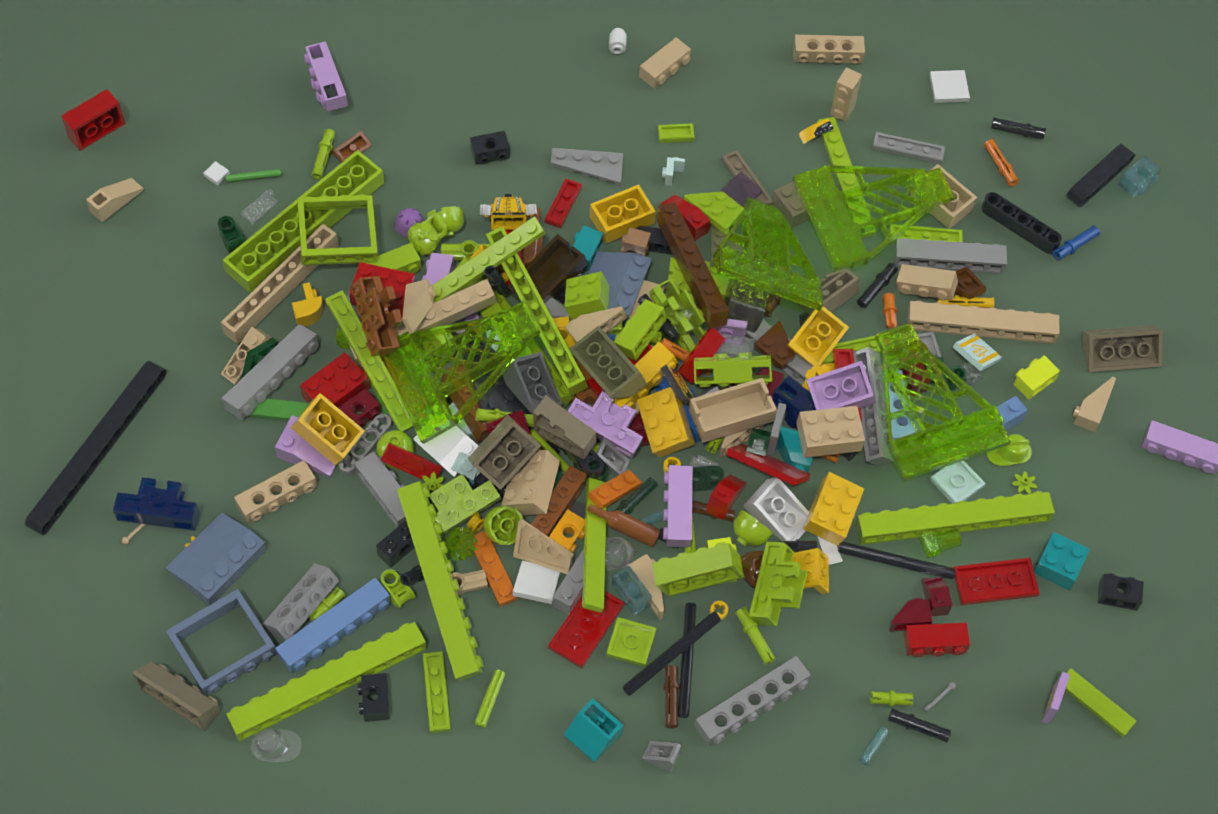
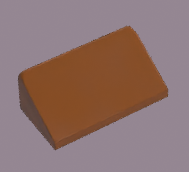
[331,131,371,163]

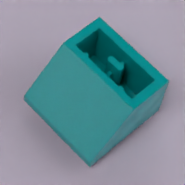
[564,698,623,763]

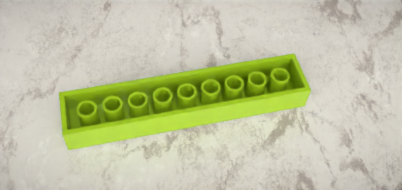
[222,150,384,293]

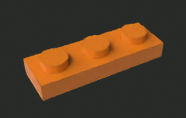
[588,470,642,509]

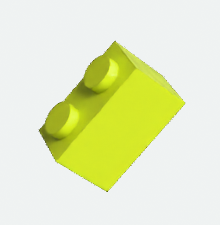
[1013,355,1060,400]

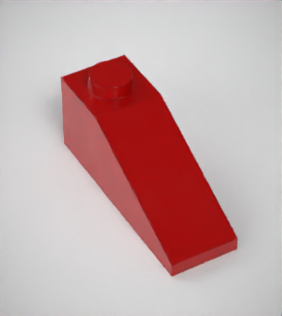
[661,194,710,241]
[705,474,747,520]

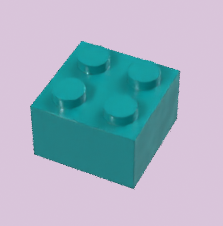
[1034,532,1090,591]

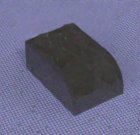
[724,264,772,333]

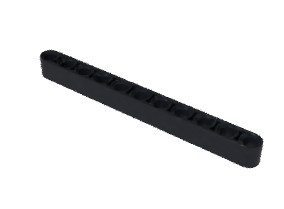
[25,361,167,535]

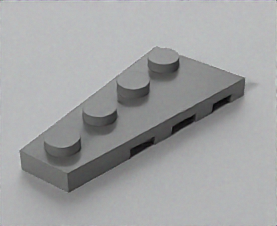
[551,148,623,187]

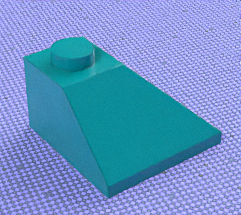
[776,426,814,473]

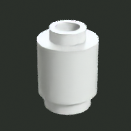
[609,28,627,54]

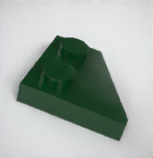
[241,337,278,379]

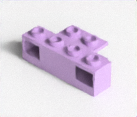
[304,41,348,112]
[568,391,643,458]

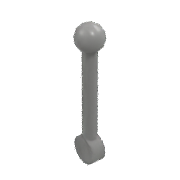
[924,682,956,712]

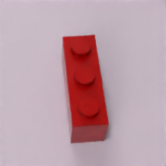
[903,622,970,657]

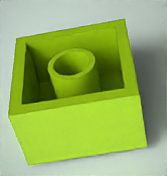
[564,271,609,320]

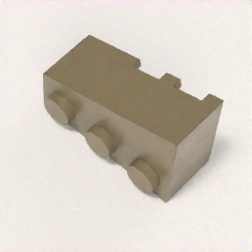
[793,268,859,314]
[533,396,596,460]

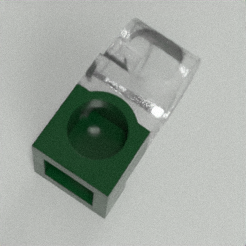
[944,364,982,392]

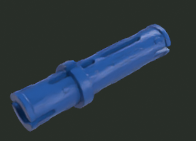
[1053,225,1100,261]

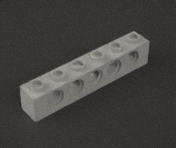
[853,347,894,466]
[694,656,811,746]

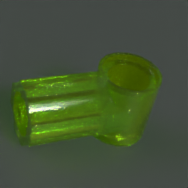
[919,528,962,558]

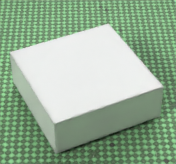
[203,161,230,186]

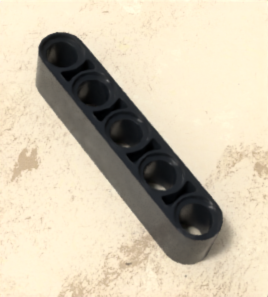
[1066,144,1136,207]
[982,192,1062,254]

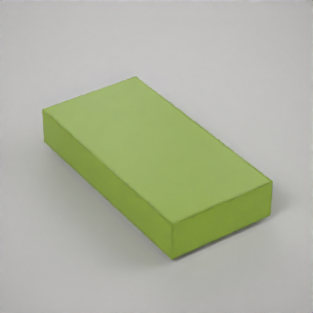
[658,123,695,143]

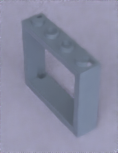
[166,589,277,696]

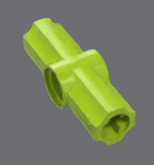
[441,240,491,260]

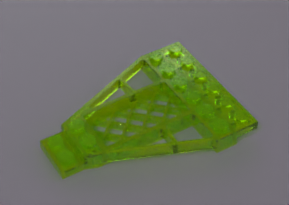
[792,165,955,271]
[713,197,823,311]
[383,300,541,444]
[875,323,1011,481]

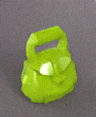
[407,214,448,256]

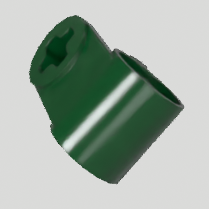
[217,216,245,253]

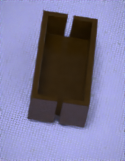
[508,234,588,304]

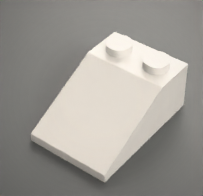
[413,411,478,478]
[743,477,809,541]

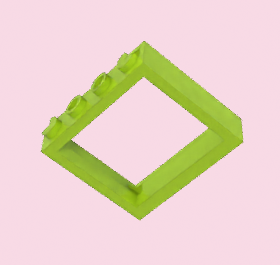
[297,194,378,265]

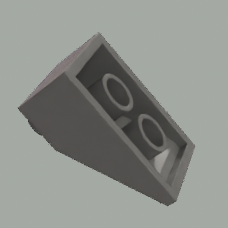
[500,352,563,414]

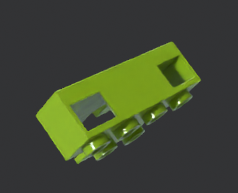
[649,278,706,353]
[694,352,772,387]
[430,474,501,538]
[749,542,808,626]

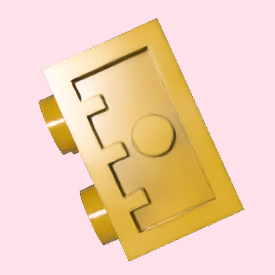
[792,548,829,595]

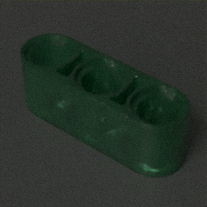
[667,465,724,492]

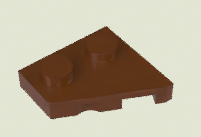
[955,267,986,299]
[754,321,795,369]

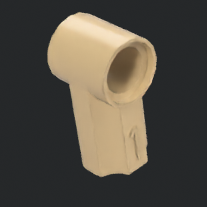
[452,570,488,597]

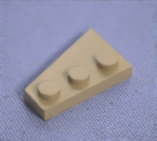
[513,519,574,574]

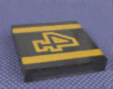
[660,365,695,405]

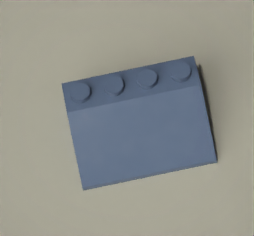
[588,252,652,327]
[165,513,266,606]

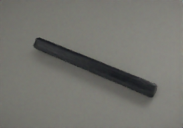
[838,541,955,580]
[678,602,696,718]
[622,612,721,696]

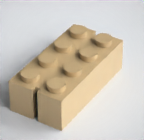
[689,378,777,443]

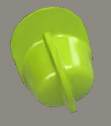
[986,434,1032,466]

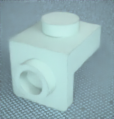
[662,157,685,186]
[451,452,480,480]

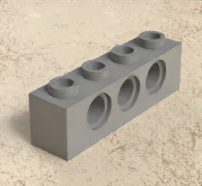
[263,563,339,641]

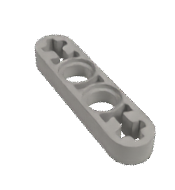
[339,414,392,476]

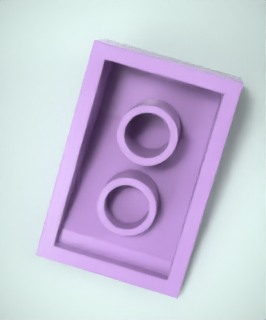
[806,361,876,410]
[275,415,337,478]

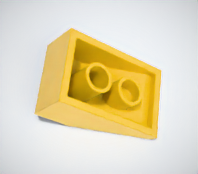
[787,304,849,366]

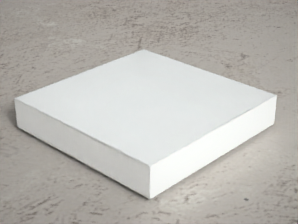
[929,70,970,103]
[513,561,561,604]

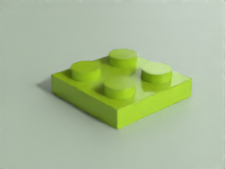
[606,617,657,667]

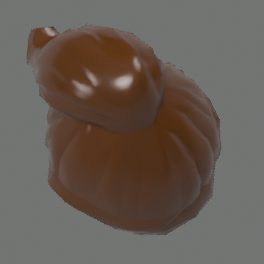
[741,550,764,589]

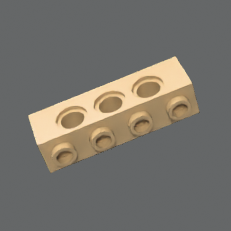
[793,35,865,64]
[234,460,317,524]

